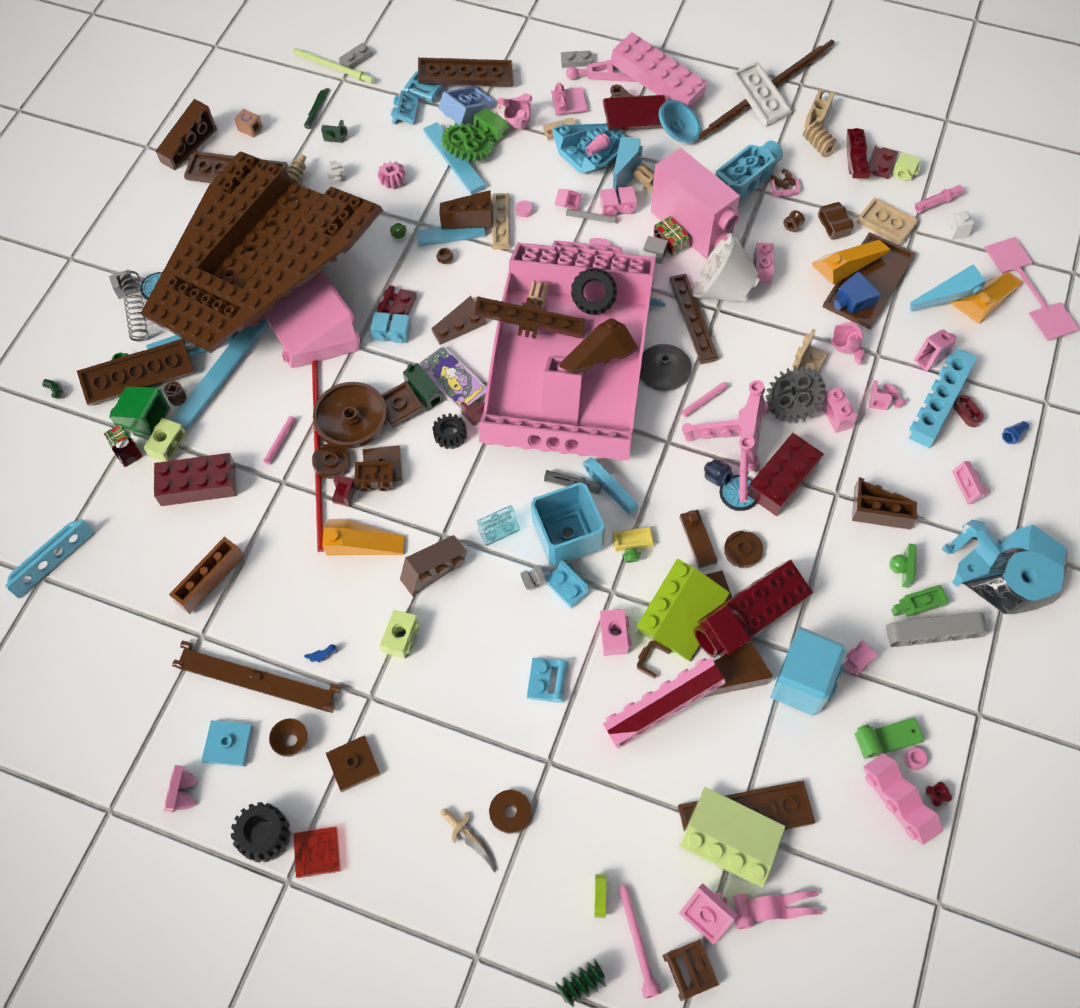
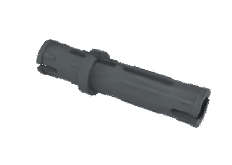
[544,470,602,495]

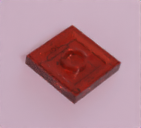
[293,826,341,879]

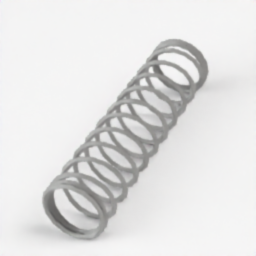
[120,270,149,342]

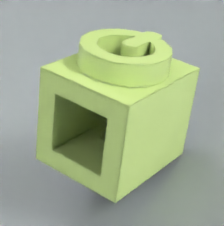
[892,152,921,181]

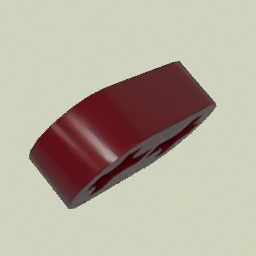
[953,395,984,428]

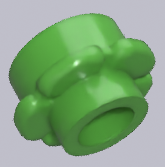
[390,223,406,239]
[622,548,641,563]

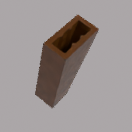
[702,642,773,698]

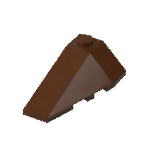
[559,318,638,374]

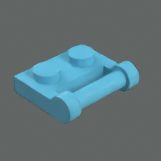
[403,71,444,103]
[527,657,569,703]

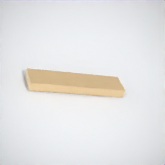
[493,193,510,250]

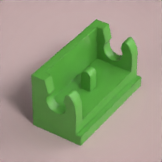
[473,108,510,144]

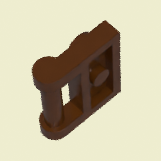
[662,939,719,1001]

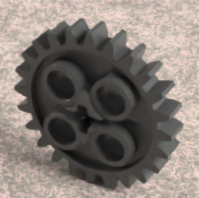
[765,366,827,423]

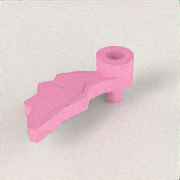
[883,383,907,408]

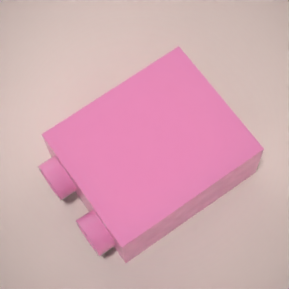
[651,147,740,260]

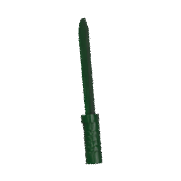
[304,88,329,129]

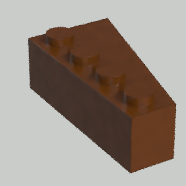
[155,98,217,171]

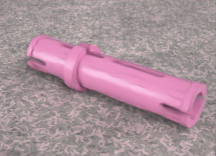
[914,184,964,213]

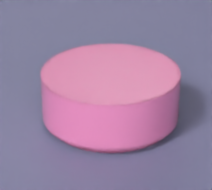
[516,200,532,217]
[904,747,928,770]

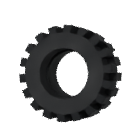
[571,267,617,315]
[230,802,291,863]

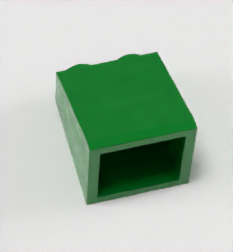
[109,387,170,437]

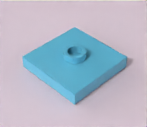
[201,720,253,767]

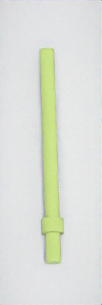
[293,48,374,84]

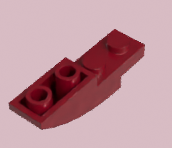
[846,128,870,179]

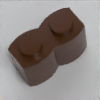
[818,202,854,240]

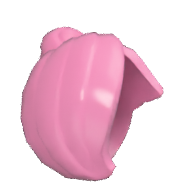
[831,322,865,365]

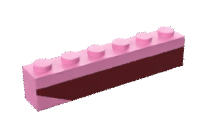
[603,657,726,749]

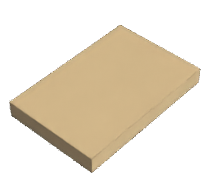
[856,197,919,245]

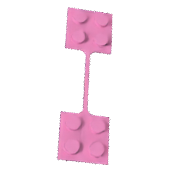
[984,237,1079,341]

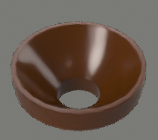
[269,718,308,757]

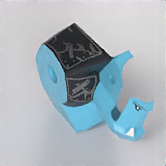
[940,519,1068,614]

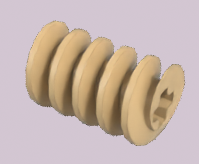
[802,121,837,157]

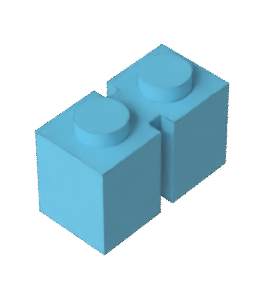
[370,312,411,343]

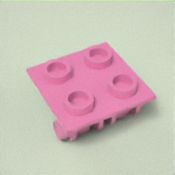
[551,83,587,115]

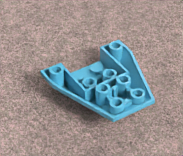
[552,123,626,173]

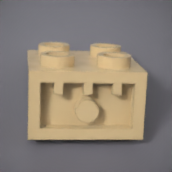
[792,329,828,373]

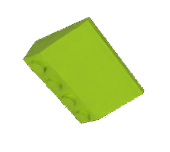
[636,558,730,662]

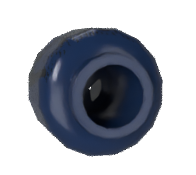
[704,458,733,487]

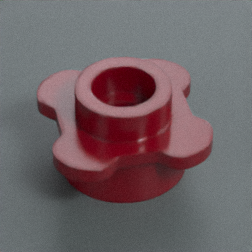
[926,782,952,807]

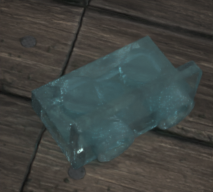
[476,505,520,546]

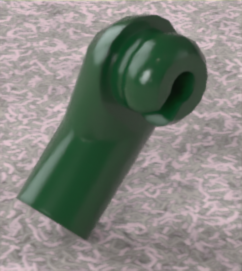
[42,379,63,399]

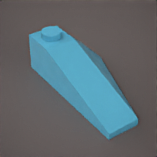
[909,264,986,312]

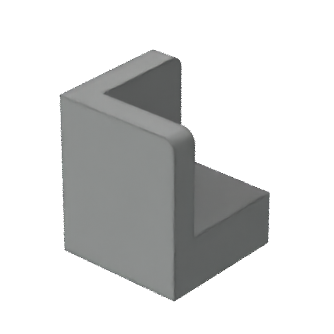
[643,235,668,264]
[109,269,138,299]

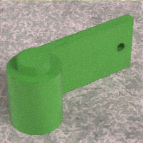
[855,717,924,759]

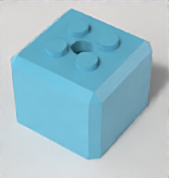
[531,482,605,566]
[770,626,846,716]

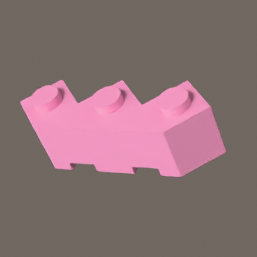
[863,753,944,845]

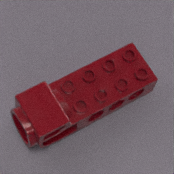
[693,559,813,658]

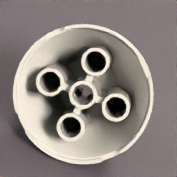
[693,233,760,302]

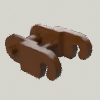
[771,168,796,190]

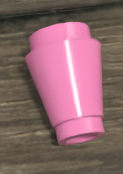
[586,133,611,155]

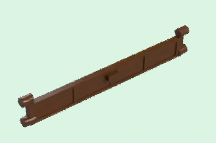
[172,640,342,713]

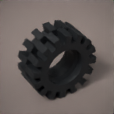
[432,413,467,449]

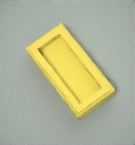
[612,527,654,552]

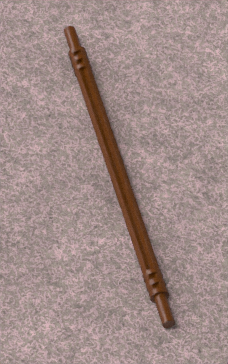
[699,39,835,140]

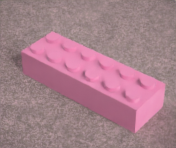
[610,32,708,108]

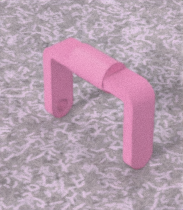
[770,178,800,197]

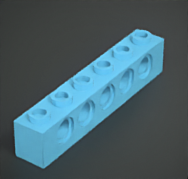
[909,348,977,448]

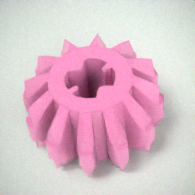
[377,161,406,189]

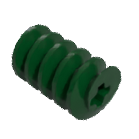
[555,958,606,1007]

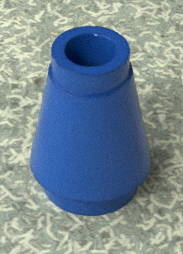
[1002,421,1030,444]

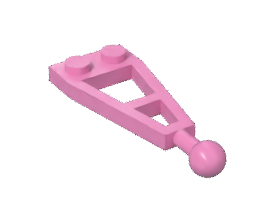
[566,60,637,82]

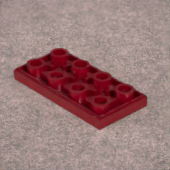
[602,95,666,131]

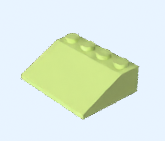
[678,787,785,888]

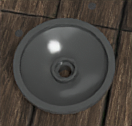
[640,344,692,391]

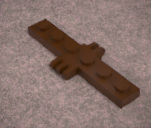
[474,296,585,339]

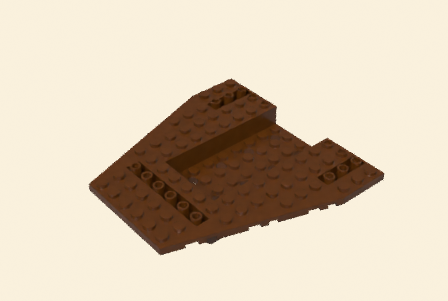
[140,151,383,353]

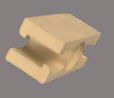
[804,88,835,128]

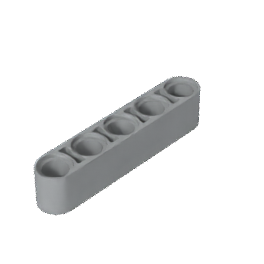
[885,613,989,647]

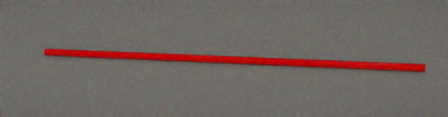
[312,360,324,552]

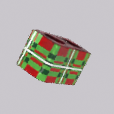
[653,216,690,256]
[103,424,142,467]

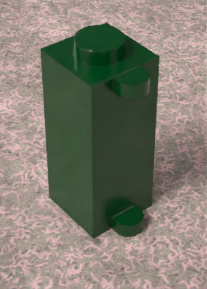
[402,363,444,411]

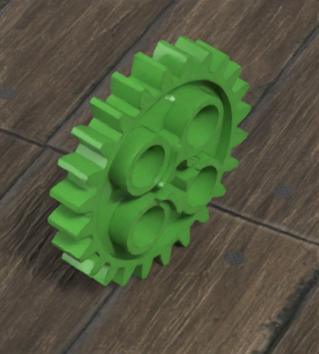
[441,122,495,162]

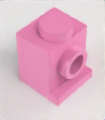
[843,640,878,676]

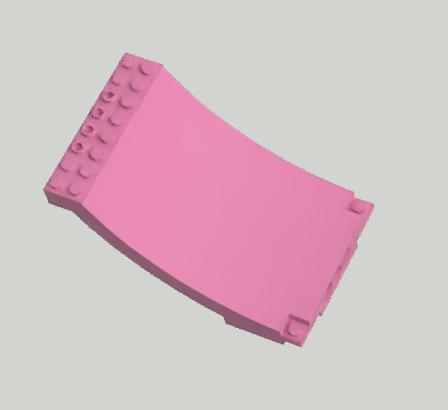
[479,240,656,461]

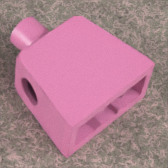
[914,329,957,372]

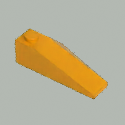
[812,240,890,285]
[950,272,1023,324]
[322,519,405,556]

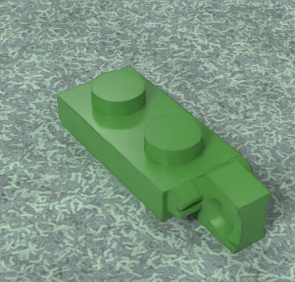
[891,585,950,617]

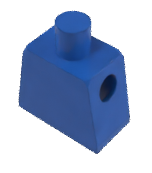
[834,271,880,314]

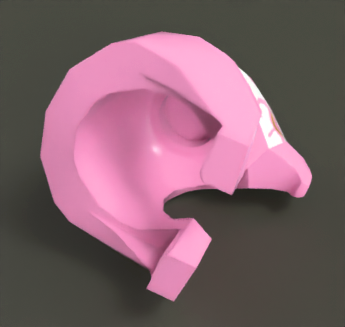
[497,93,532,129]

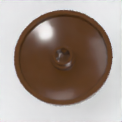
[313,382,387,449]

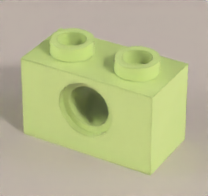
[144,418,186,462]
[380,609,420,659]

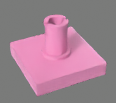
[679,883,738,945]

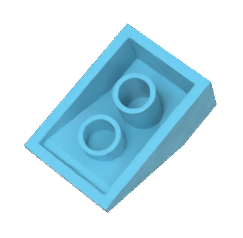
[613,136,643,196]

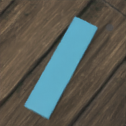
[416,226,485,247]

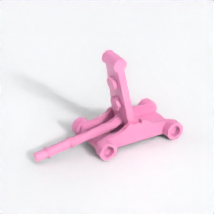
[682,380,769,503]

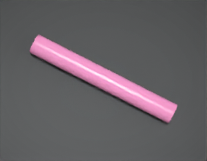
[681,382,728,417]
[263,416,296,465]

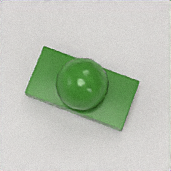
[889,543,917,588]

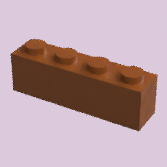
[169,536,244,614]

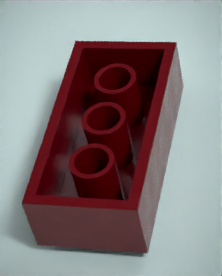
[747,432,824,516]
[154,453,236,506]

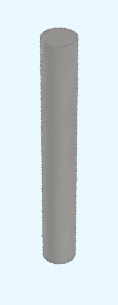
[566,209,616,223]

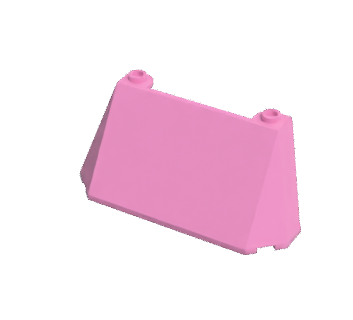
[264,271,360,368]

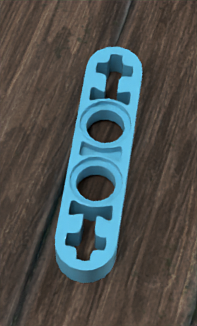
[583,457,639,515]

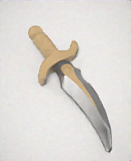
[440,808,496,872]

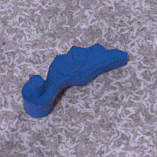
[304,644,338,662]

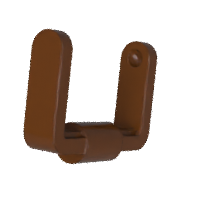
[636,641,671,679]

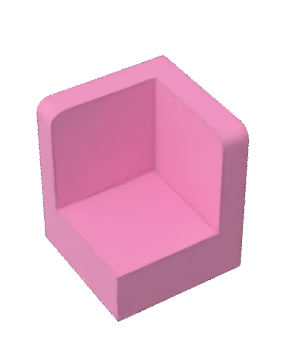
[555,188,583,210]
[868,380,892,411]

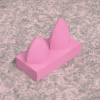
[952,461,990,504]
[163,765,197,812]

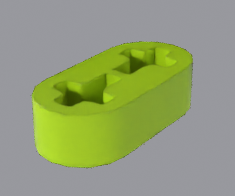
[594,874,606,918]

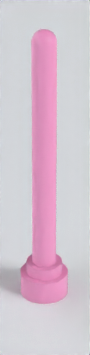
[619,885,662,999]

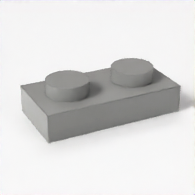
[338,43,373,69]
[560,50,593,68]

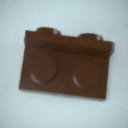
[354,461,394,492]

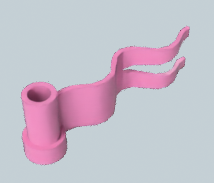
[733,891,823,929]

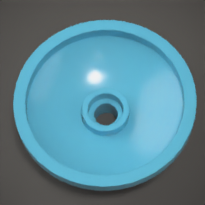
[659,100,701,144]

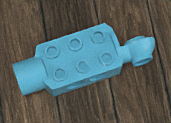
[716,140,783,202]

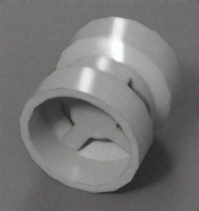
[520,565,546,590]

